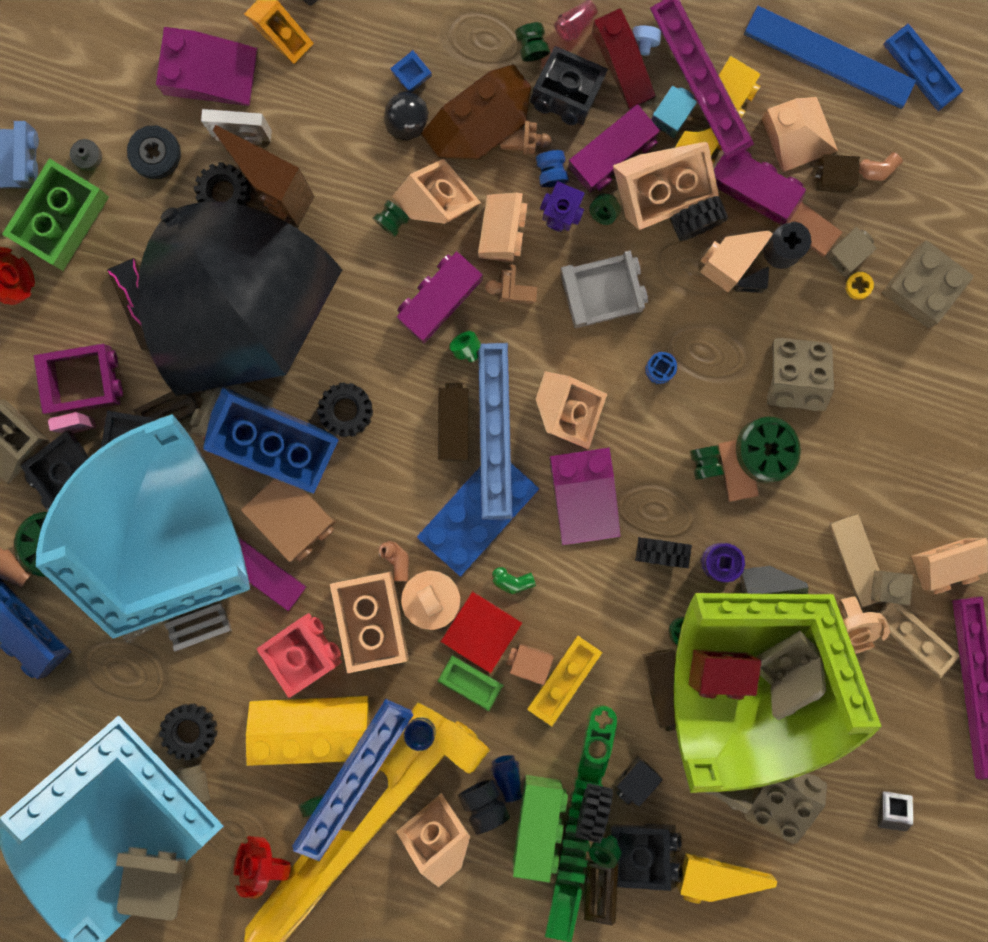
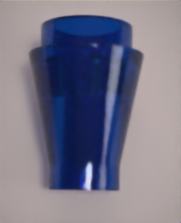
[491,755,522,802]

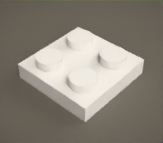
[201,109,272,145]

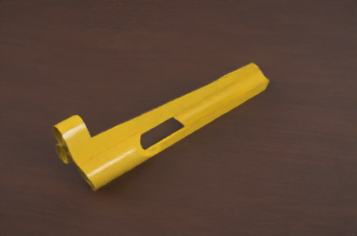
[244,703,490,942]

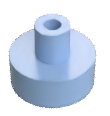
[632,25,662,56]

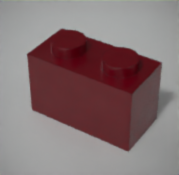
[688,650,762,700]

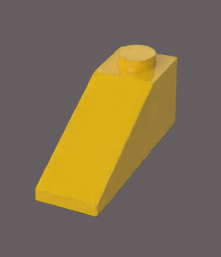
[677,853,777,904]

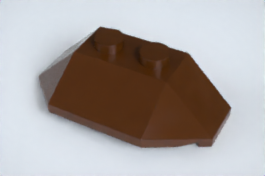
[421,64,531,160]

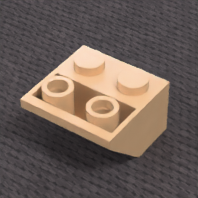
[478,192,528,264]

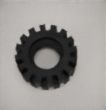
[194,162,251,207]
[670,196,729,241]
[318,382,373,437]
[635,537,692,569]
[159,703,217,760]
[575,783,613,844]

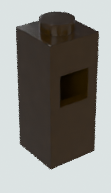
[438,383,469,461]
[642,649,676,731]

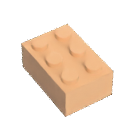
[330,571,409,673]

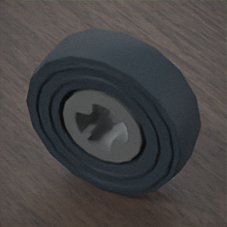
[127,125,181,179]

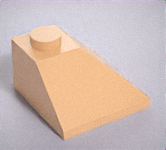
[762,97,838,173]
[392,159,481,224]
[536,371,607,449]
[396,793,470,887]

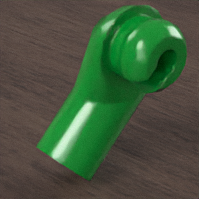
[492,567,536,594]

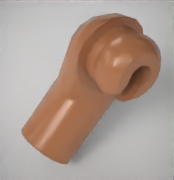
[859,152,903,181]
[378,541,409,581]

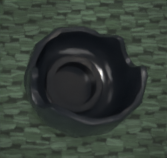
[384,91,429,141]

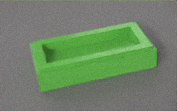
[437,655,504,711]

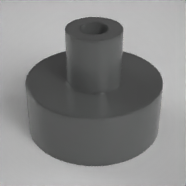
[70,139,102,171]

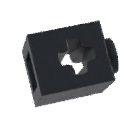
[614,755,663,807]

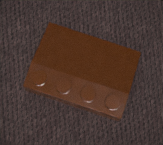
[213,125,315,227]

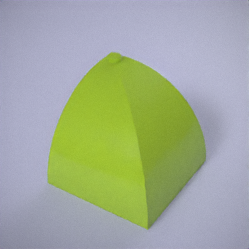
[674,593,882,793]

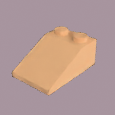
[613,142,719,230]

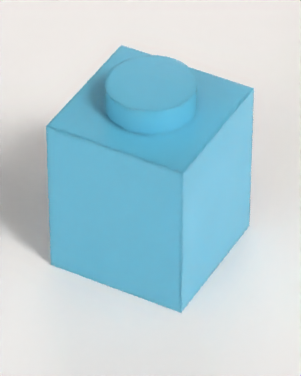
[651,85,697,138]

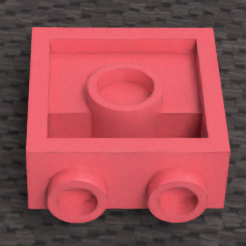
[256,613,342,698]

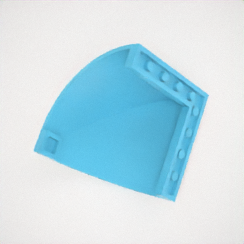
[36,414,250,638]
[0,716,223,942]

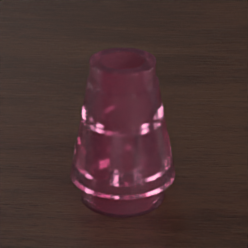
[554,0,598,42]

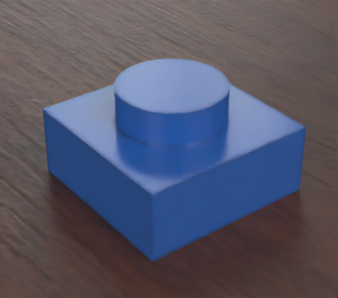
[390,50,432,92]

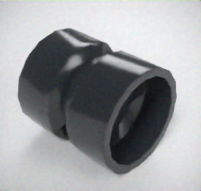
[458,778,510,835]

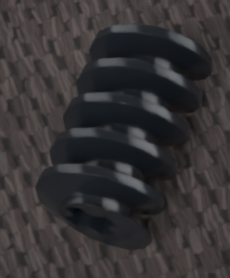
[763,221,812,269]

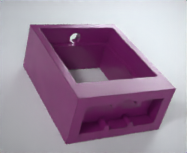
[33,343,123,416]

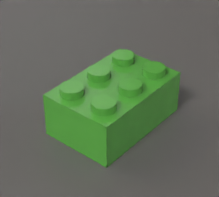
[2,158,109,271]
[513,775,568,883]

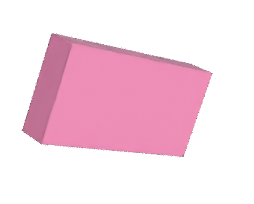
[48,412,96,434]

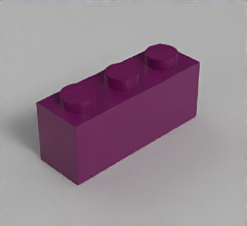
[568,104,660,193]
[714,150,806,226]
[397,251,483,344]

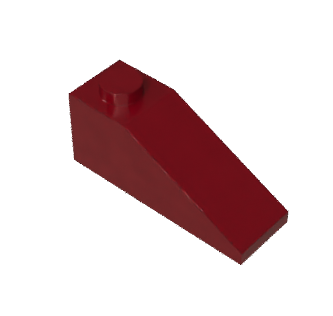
[592,8,656,110]

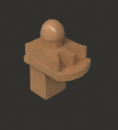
[500,121,552,155]
[485,264,537,304]

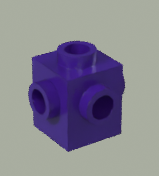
[540,181,585,232]

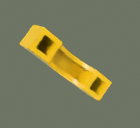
[675,56,761,164]

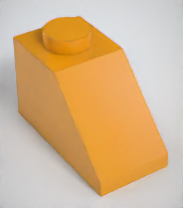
[244,0,314,64]

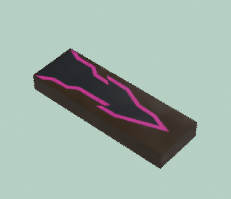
[107,258,148,351]

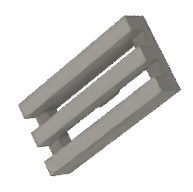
[165,603,232,652]

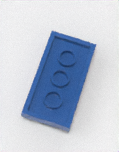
[417,463,540,577]

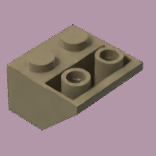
[0,399,50,484]

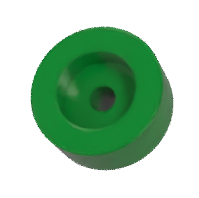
[449,331,481,362]

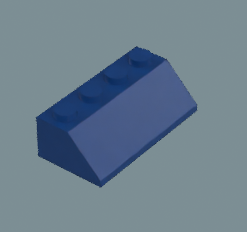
[203,387,339,494]
[0,579,72,680]

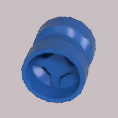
[536,150,569,188]
[645,352,677,384]

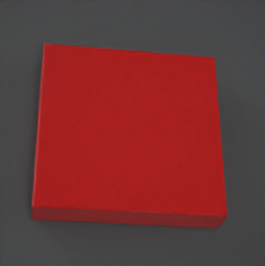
[441,591,522,673]

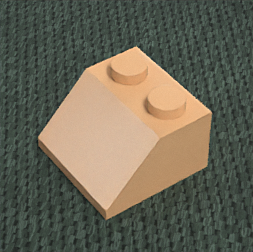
[700,231,773,292]
[911,538,988,594]

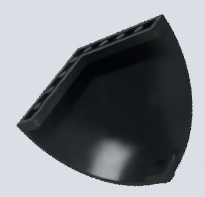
[138,202,342,396]

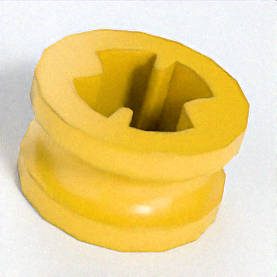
[845,272,874,300]

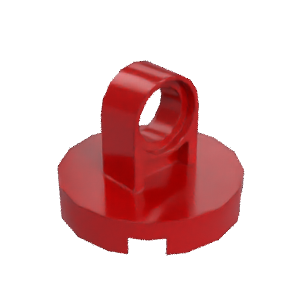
[0,247,35,305]
[234,836,292,899]

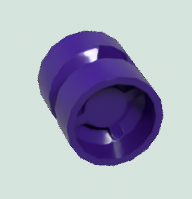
[700,543,745,583]

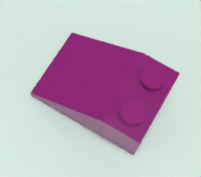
[156,27,258,106]
[549,447,621,545]

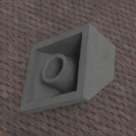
[740,566,809,594]

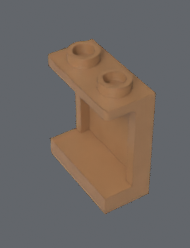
[241,478,336,562]

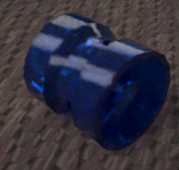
[404,717,436,751]

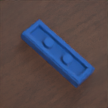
[883,23,963,111]

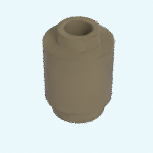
[177,764,210,806]

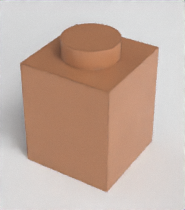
[506,643,554,685]

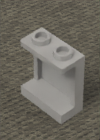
[560,251,648,329]

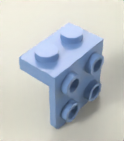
[0,121,39,189]

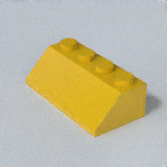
[246,696,370,766]

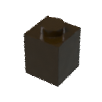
[812,154,860,193]

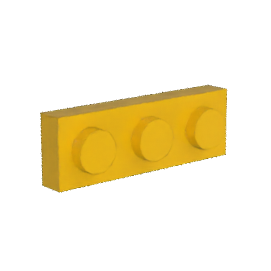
[527,635,603,727]

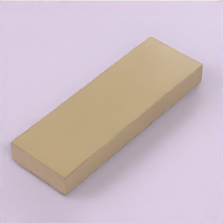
[829,514,880,608]
[876,602,960,678]

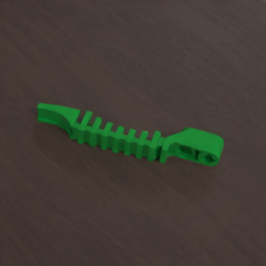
[545,705,617,942]

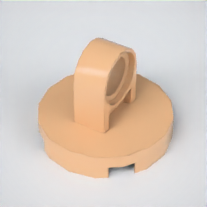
[401,571,461,630]
[839,596,890,654]

